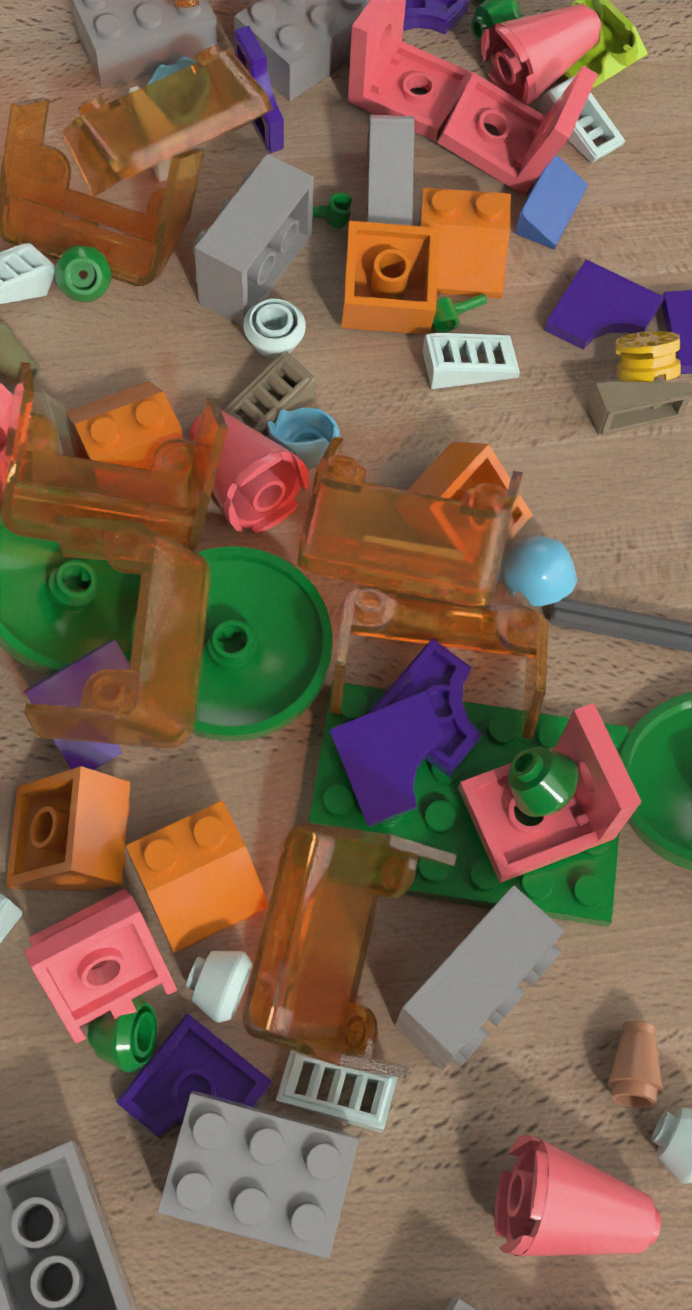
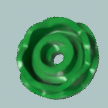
[54,245,112,302]

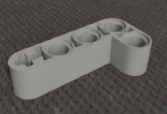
[366,114,414,226]

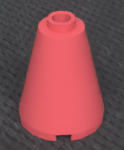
[481,4,601,105]
[189,409,309,533]
[494,1135,661,1257]

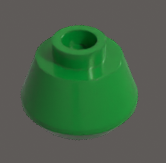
[471,0,522,42]
[508,746,578,817]
[87,995,157,1073]

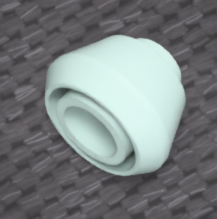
[243,299,306,359]
[186,951,253,1023]
[652,1107,692,1184]

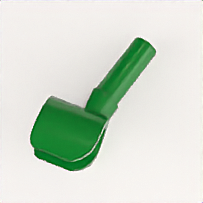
[313,193,352,228]
[433,293,487,333]

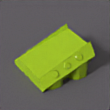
[560,0,648,89]

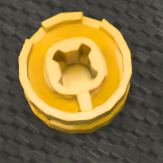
[615,331,681,382]

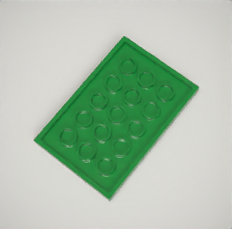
[300,681,628,927]

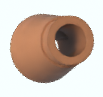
[607,1021,663,1109]

